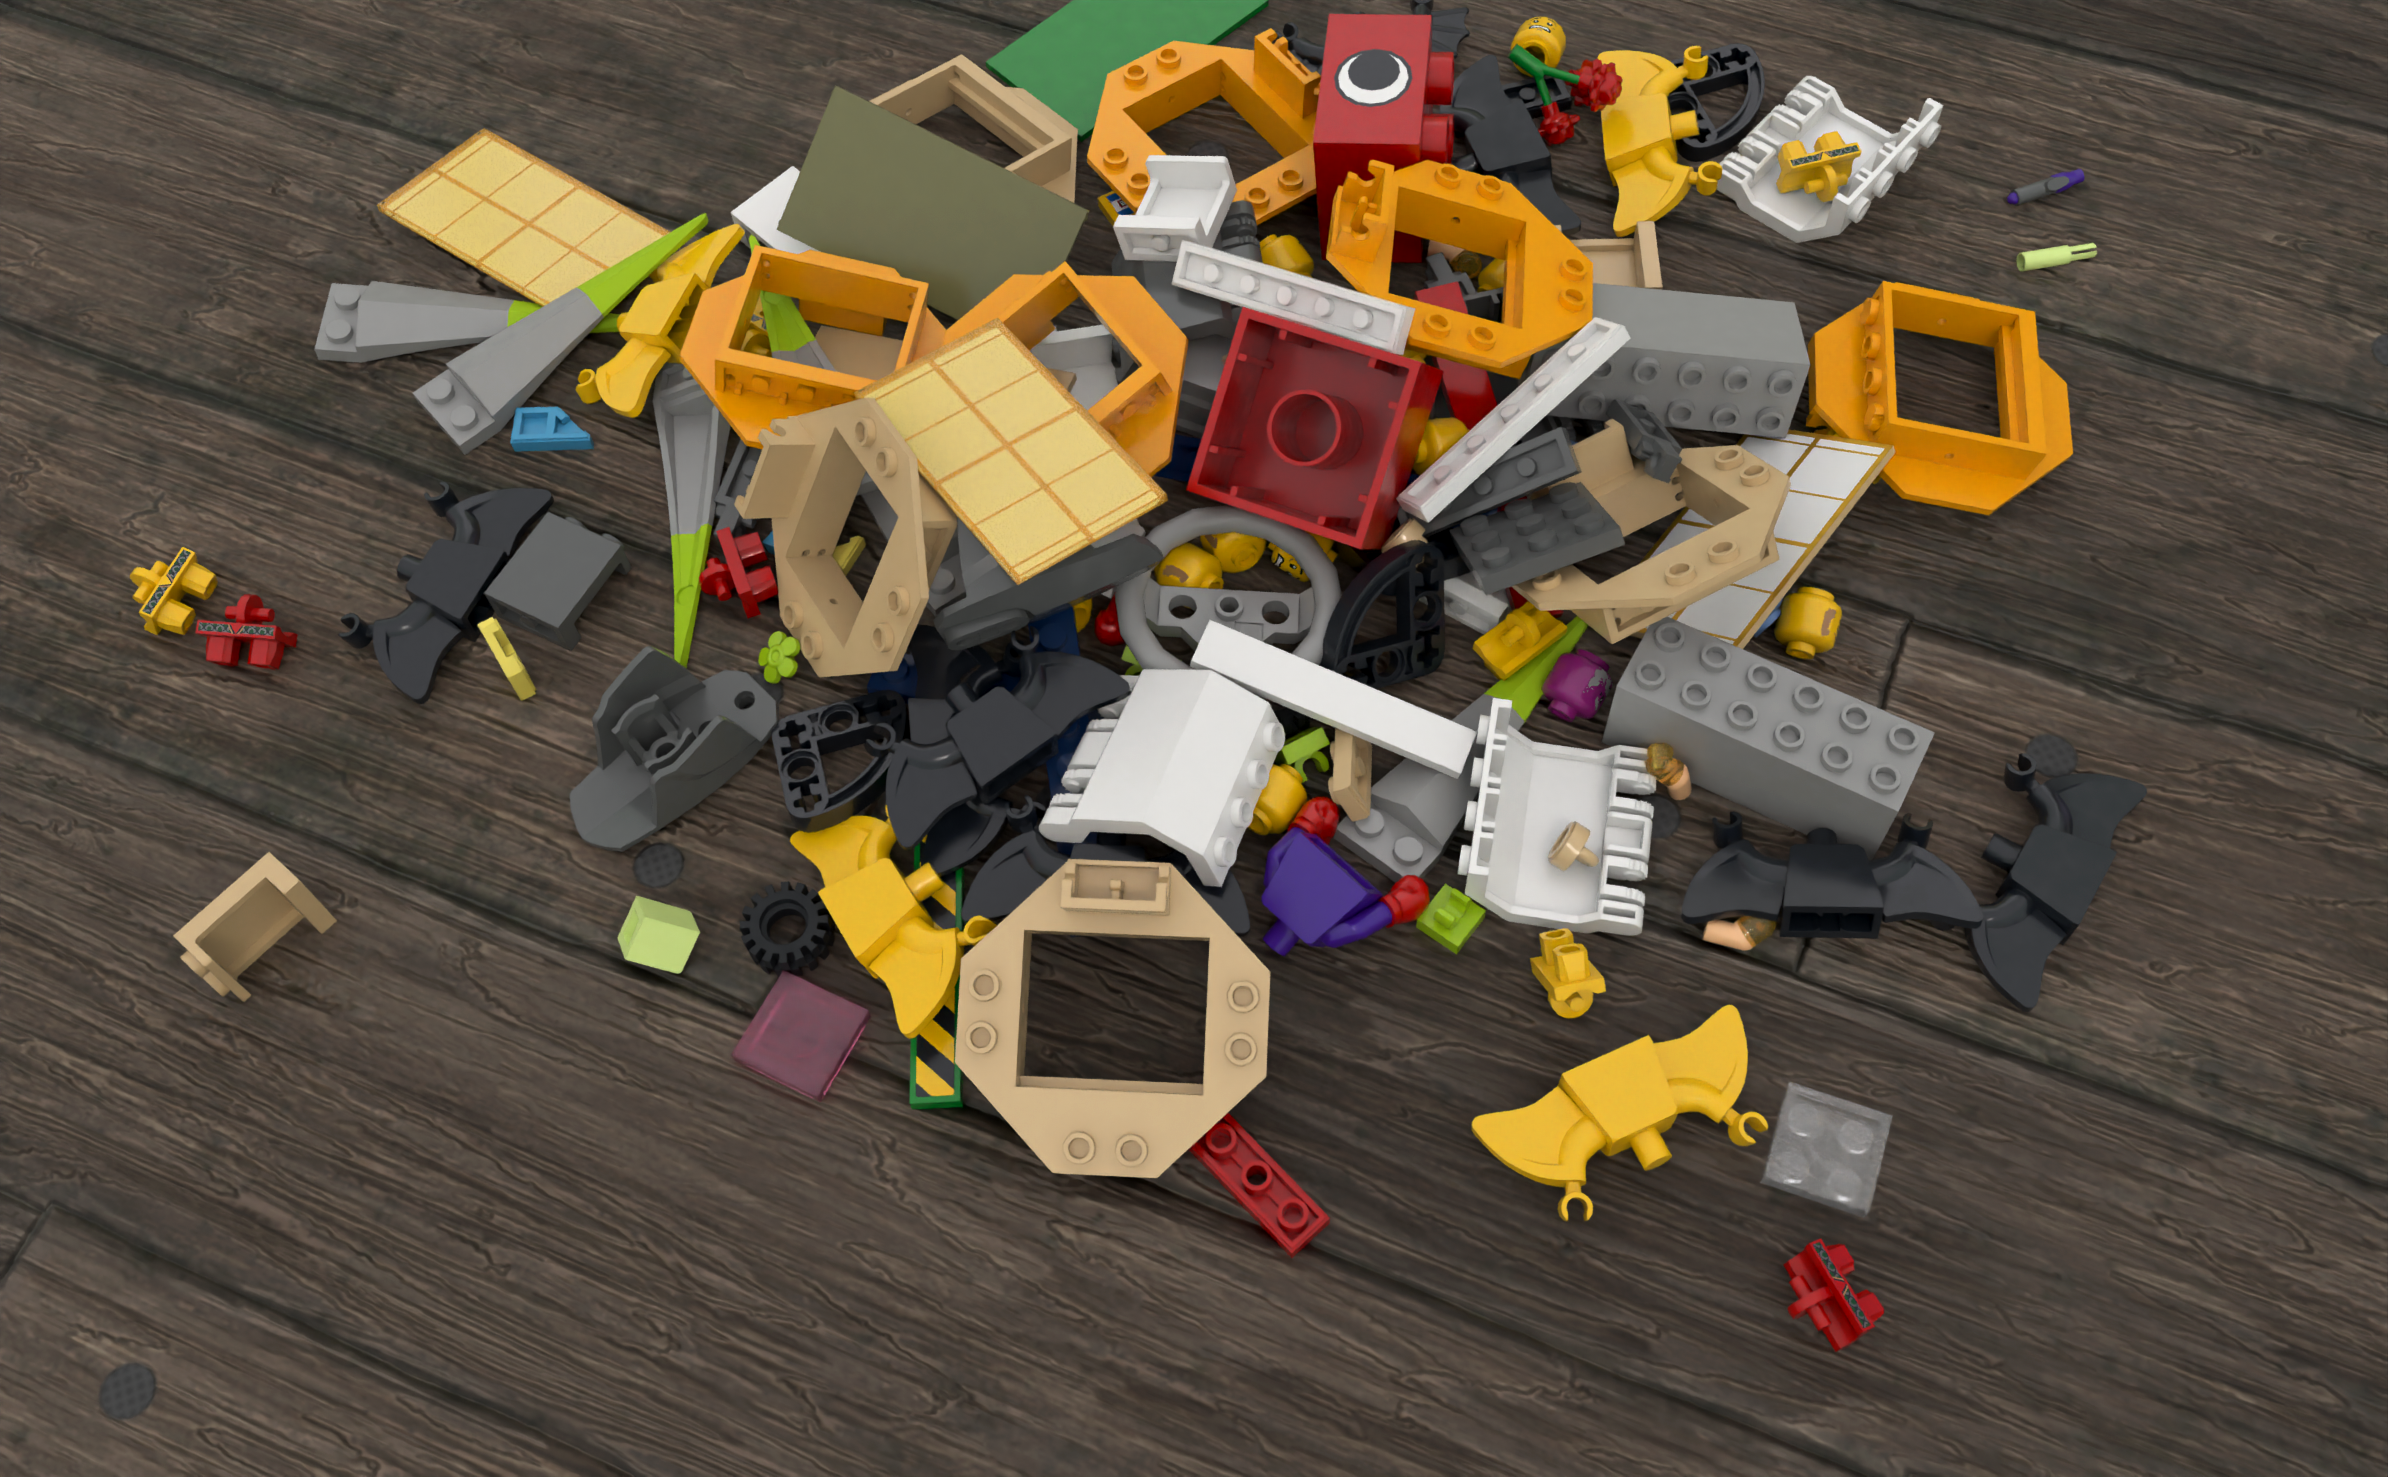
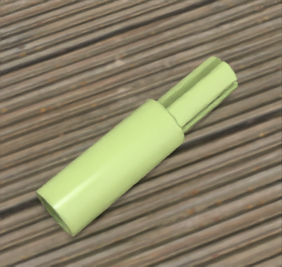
[2016,243,2097,272]

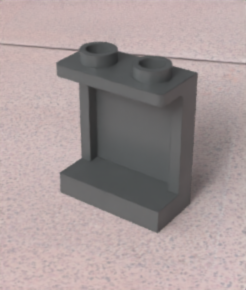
[484,512,632,651]

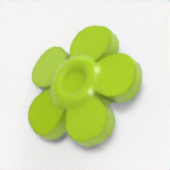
[758,631,800,684]

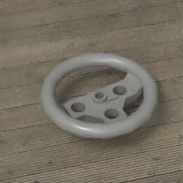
[1115,505,1342,700]

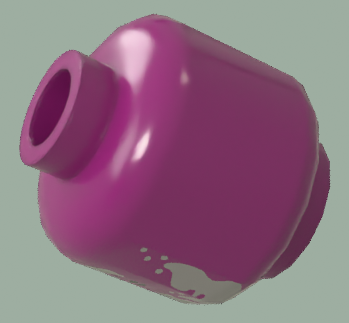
[1542,649,1613,722]

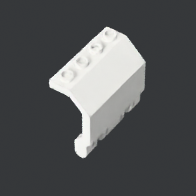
[1717,76,1944,243]
[1039,669,1285,887]
[1457,698,1659,936]

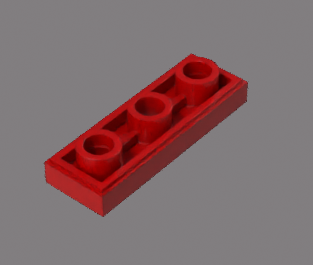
[1188,1113,1330,1258]

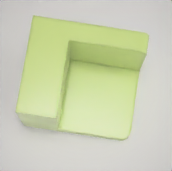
[617,896,700,974]

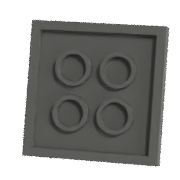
[1449,482,1625,595]

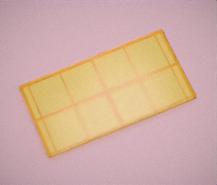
[377,128,670,307]
[854,318,1168,585]

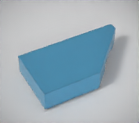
[510,406,594,452]

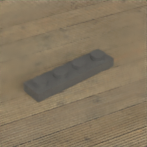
[1397,427,1582,538]

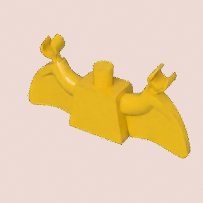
[1597,46,1723,237]
[575,224,745,418]
[790,805,997,1039]
[1471,1005,1768,1221]

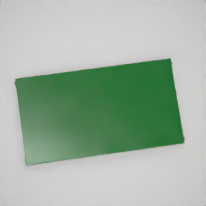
[986,0,1269,142]

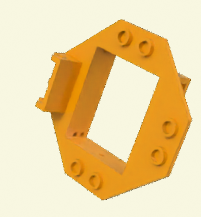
[1087,28,1321,225]
[1326,160,1593,379]
[680,245,946,449]
[941,261,1189,480]
[1806,281,2073,515]

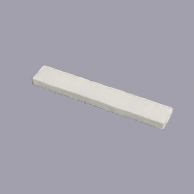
[1171,240,1415,355]
[1396,317,1631,523]
[1190,620,1477,779]

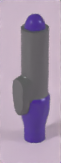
[2007,169,2085,206]

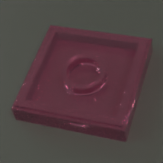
[731,971,871,1102]

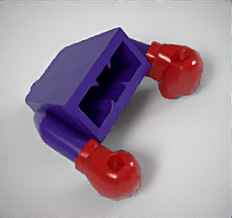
[1261,796,1430,956]

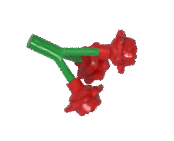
[1507,44,1623,146]

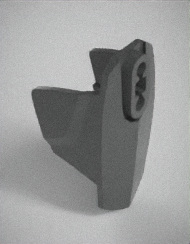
[933,516,1164,651]
[569,646,779,852]

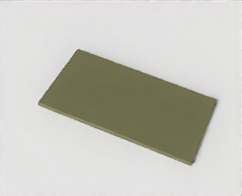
[777,85,1089,320]

